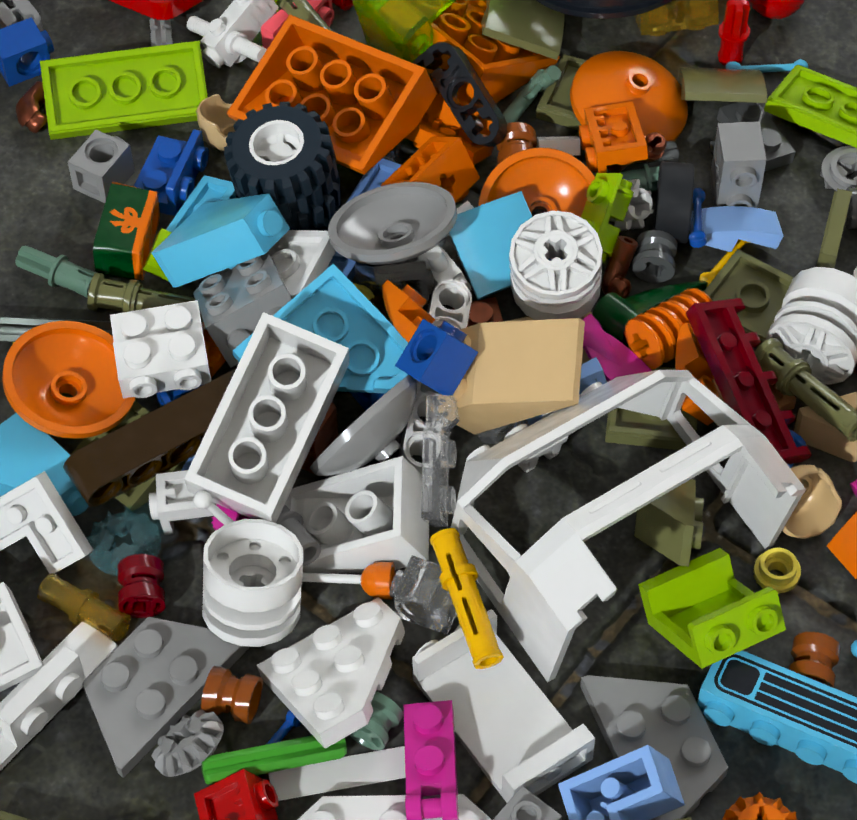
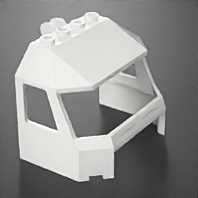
[451,370,806,683]

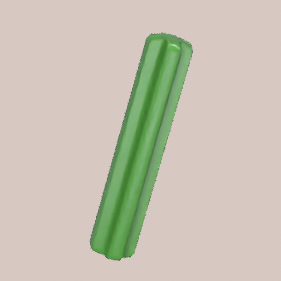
[201,735,347,785]

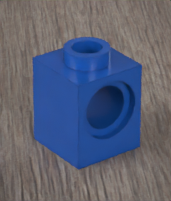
[0,17,54,87]
[395,319,478,399]

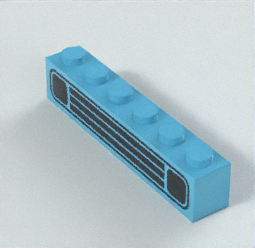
[697,650,857,784]

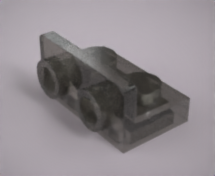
[355,259,434,305]

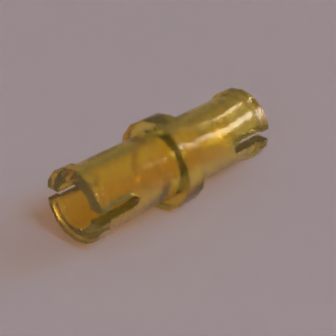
[37,573,131,642]

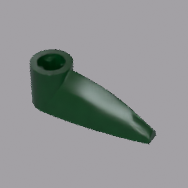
[592,281,708,347]

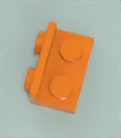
[579,101,648,173]

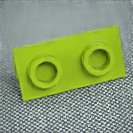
[581,173,634,263]

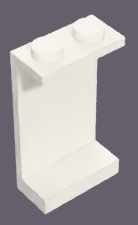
[412,609,595,803]

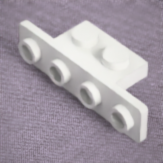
[0,621,117,771]

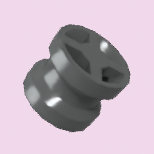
[633,230,678,283]

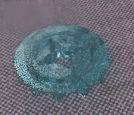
[86,507,161,576]

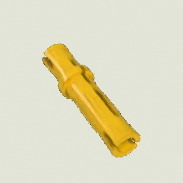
[429,528,504,669]

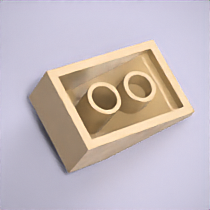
[438,318,585,435]

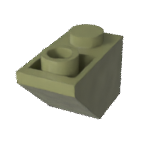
[634,479,704,567]

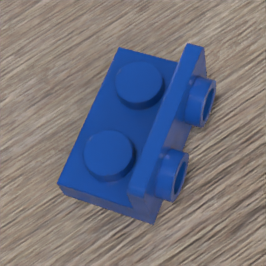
[133,129,209,216]

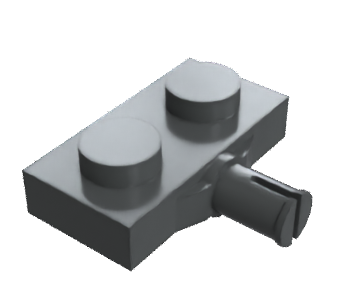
[709,102,796,172]

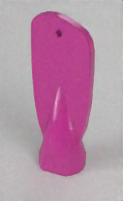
[583,314,652,382]

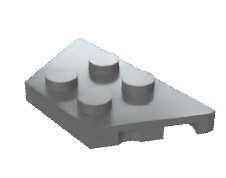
[82,617,249,778]
[580,675,728,820]

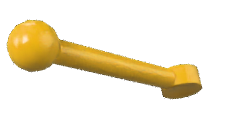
[699,239,751,287]

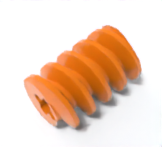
[624,288,713,369]

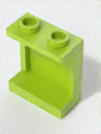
[638,548,786,669]

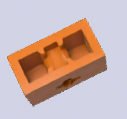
[381,137,480,203]

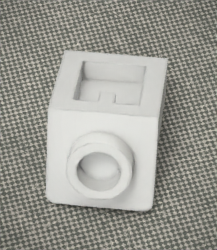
[149,470,215,535]

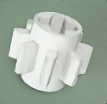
[609,179,654,231]

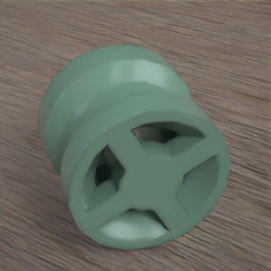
[349,691,404,751]

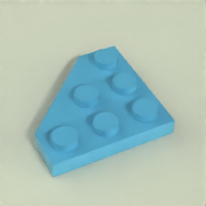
[233,263,409,394]

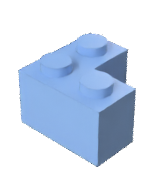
[558,745,685,820]

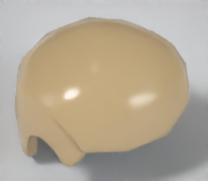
[196,94,237,151]
[782,464,842,539]

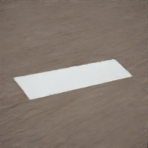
[268,746,406,801]

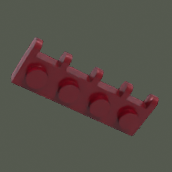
[686,298,812,464]

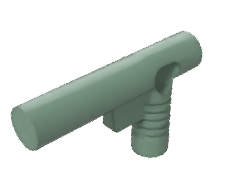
[503,65,561,124]

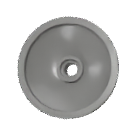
[328,182,457,265]
[310,375,417,476]

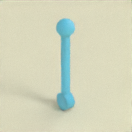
[726,59,808,73]

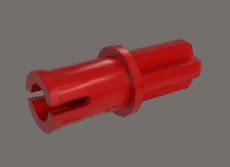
[718,0,750,66]

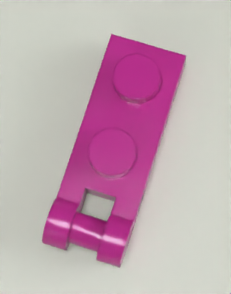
[403,700,459,820]

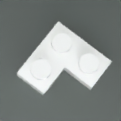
[0,471,93,575]

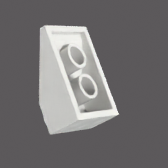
[285,456,430,573]

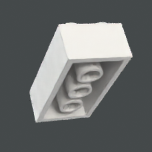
[184,312,349,523]

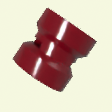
[117,554,165,618]

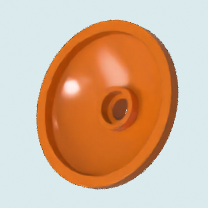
[570,51,688,141]
[478,148,595,217]
[2,321,136,439]

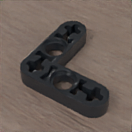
[411,42,507,147]

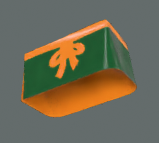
[93,182,160,280]

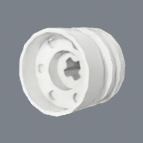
[509,211,603,320]
[766,267,857,385]
[202,519,303,647]

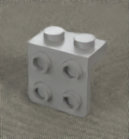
[193,252,293,368]

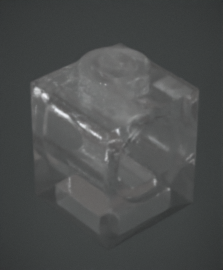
[389,555,457,635]

